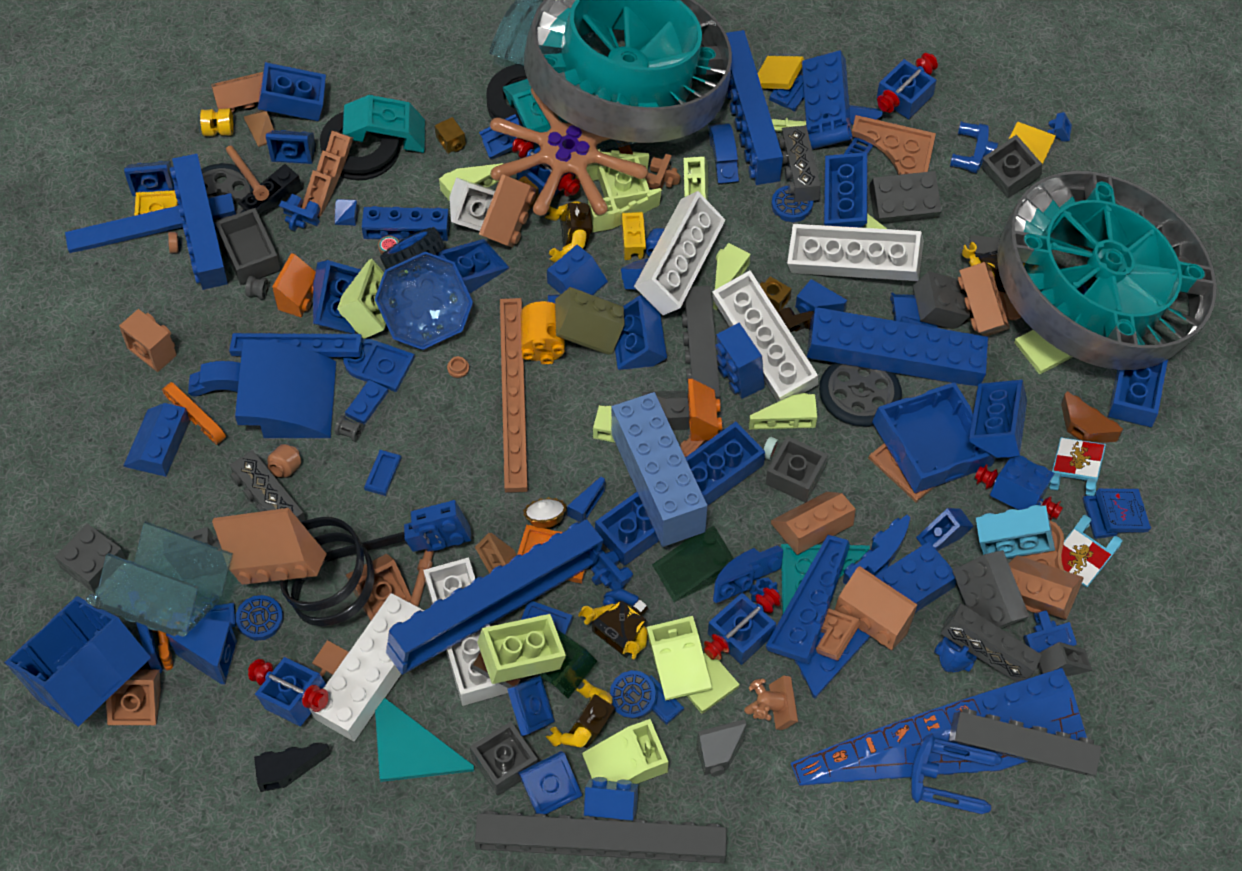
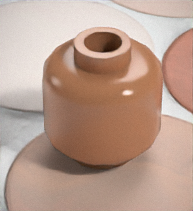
[267,444,301,478]

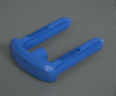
[911,733,1002,814]

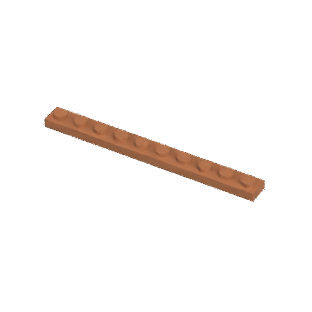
[500,298,528,493]

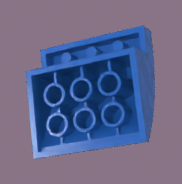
[235,339,336,438]

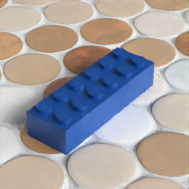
[170,154,228,290]

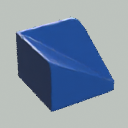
[335,199,358,226]

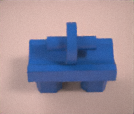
[279,194,320,231]
[591,549,633,590]

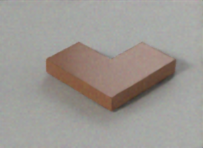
[816,608,860,661]

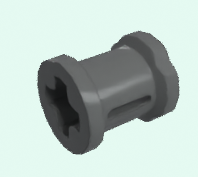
[334,415,364,442]

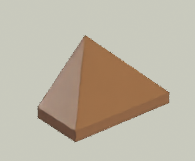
[244,110,274,147]
[475,533,516,574]

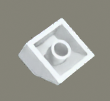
[449,177,495,231]

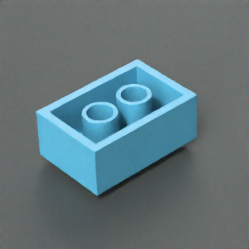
[976,505,1055,559]

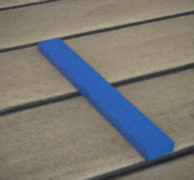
[65,193,236,253]

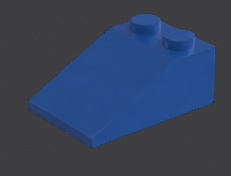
[436,239,509,299]
[313,260,361,334]

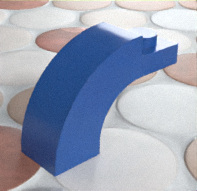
[708,123,739,184]
[188,361,240,397]

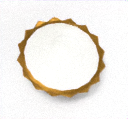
[523,497,567,529]

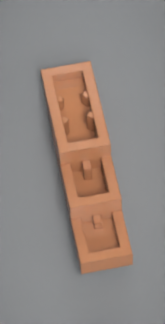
[302,131,353,217]

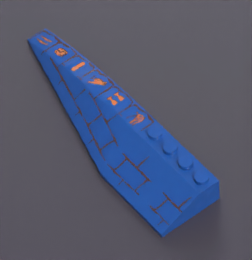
[791,668,1087,786]

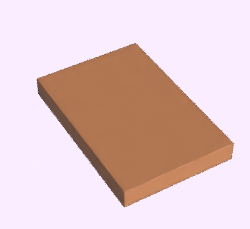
[868,443,936,503]

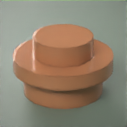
[447,356,469,378]

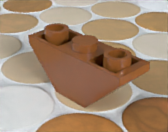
[1061,391,1123,443]

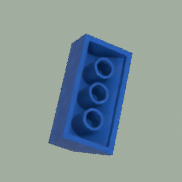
[824,152,867,228]
[969,380,1027,458]

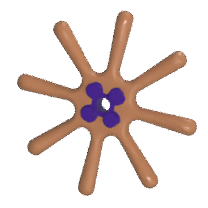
[490,87,648,216]

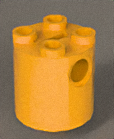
[521,301,565,364]

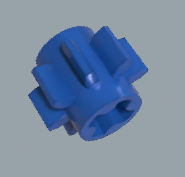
[750,577,779,602]

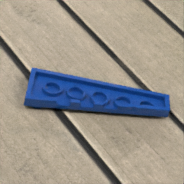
[766,535,850,664]

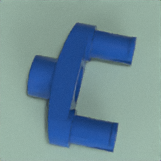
[950,121,998,173]

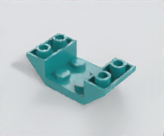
[503,79,567,150]
[342,95,425,153]

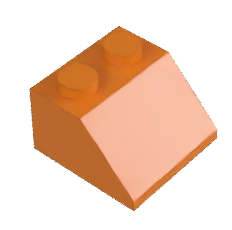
[272,253,316,318]
[688,379,722,441]

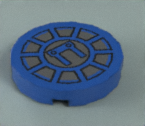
[771,186,813,222]
[236,595,283,641]
[610,670,657,719]

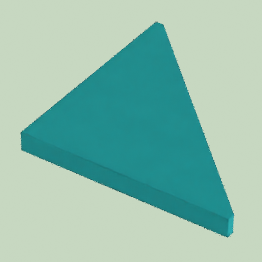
[781,544,870,615]
[375,698,474,782]

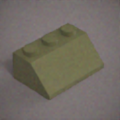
[555,287,624,354]

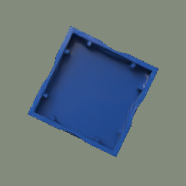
[872,382,996,493]

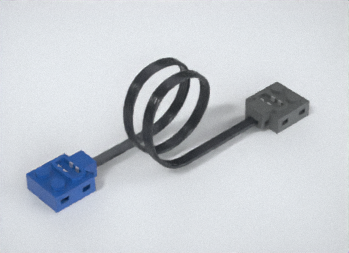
[164,500,471,626]

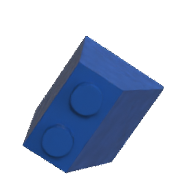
[166,614,237,684]

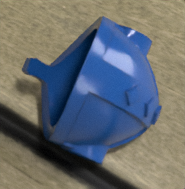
[934,636,977,672]

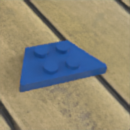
[794,628,871,699]

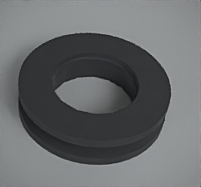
[486,63,527,127]
[320,112,400,181]

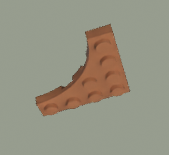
[852,115,936,175]

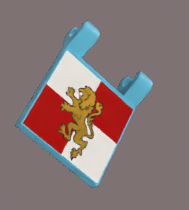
[1049,437,1106,496]
[1061,515,1122,588]

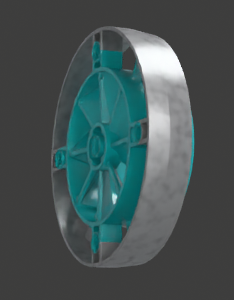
[524,0,732,143]
[997,171,1216,370]

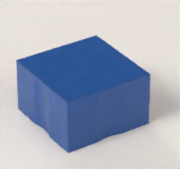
[4,596,151,727]

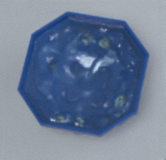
[374,251,473,350]

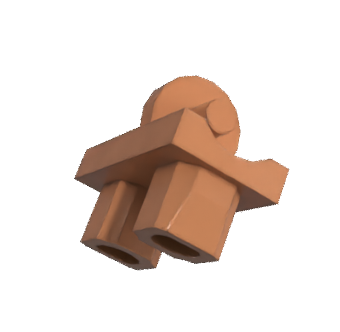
[645,154,681,191]

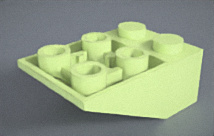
[647,616,712,701]
[582,719,668,784]

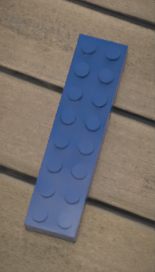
[721,30,783,185]
[807,307,988,386]
[595,421,765,566]

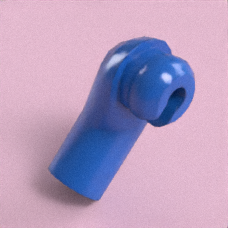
[603,589,638,606]

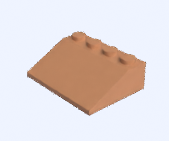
[212,508,326,585]

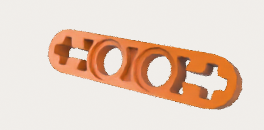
[162,382,226,445]

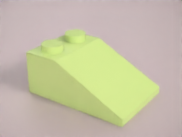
[337,259,393,339]

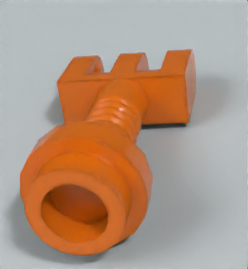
[152,617,173,670]

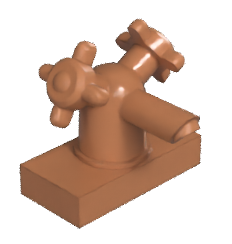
[744,675,798,730]

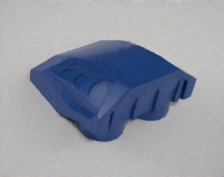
[890,293,937,328]

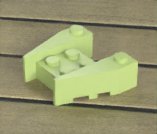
[575,149,661,232]

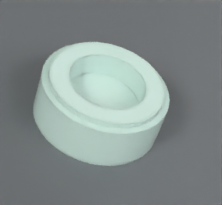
[763,437,779,460]

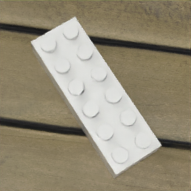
[634,191,725,315]
[787,224,924,281]
[712,270,819,402]
[423,557,508,706]
[309,593,424,742]

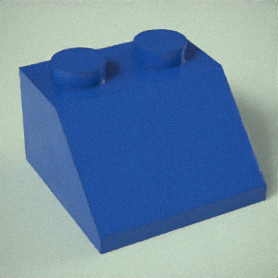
[266,130,316,164]
[124,161,174,196]
[547,245,608,295]

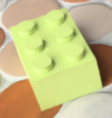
[477,614,566,684]

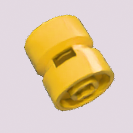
[200,108,234,136]

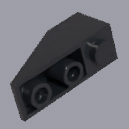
[238,164,303,214]
[254,743,330,792]

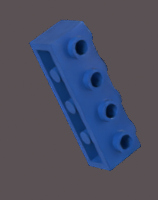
[362,206,449,241]

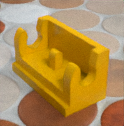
[622,212,646,260]

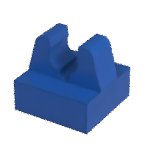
[1047,112,1072,142]

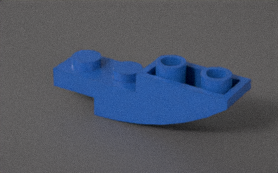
[843,515,910,585]
[713,545,783,603]

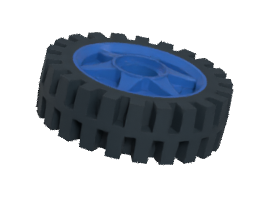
[380,227,445,273]

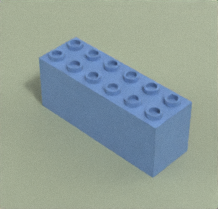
[611,392,707,547]

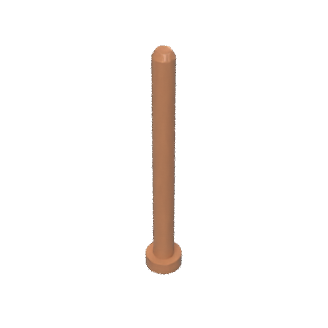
[226,146,269,201]

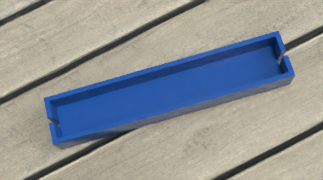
[386,519,603,675]

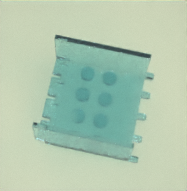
[86,521,233,637]

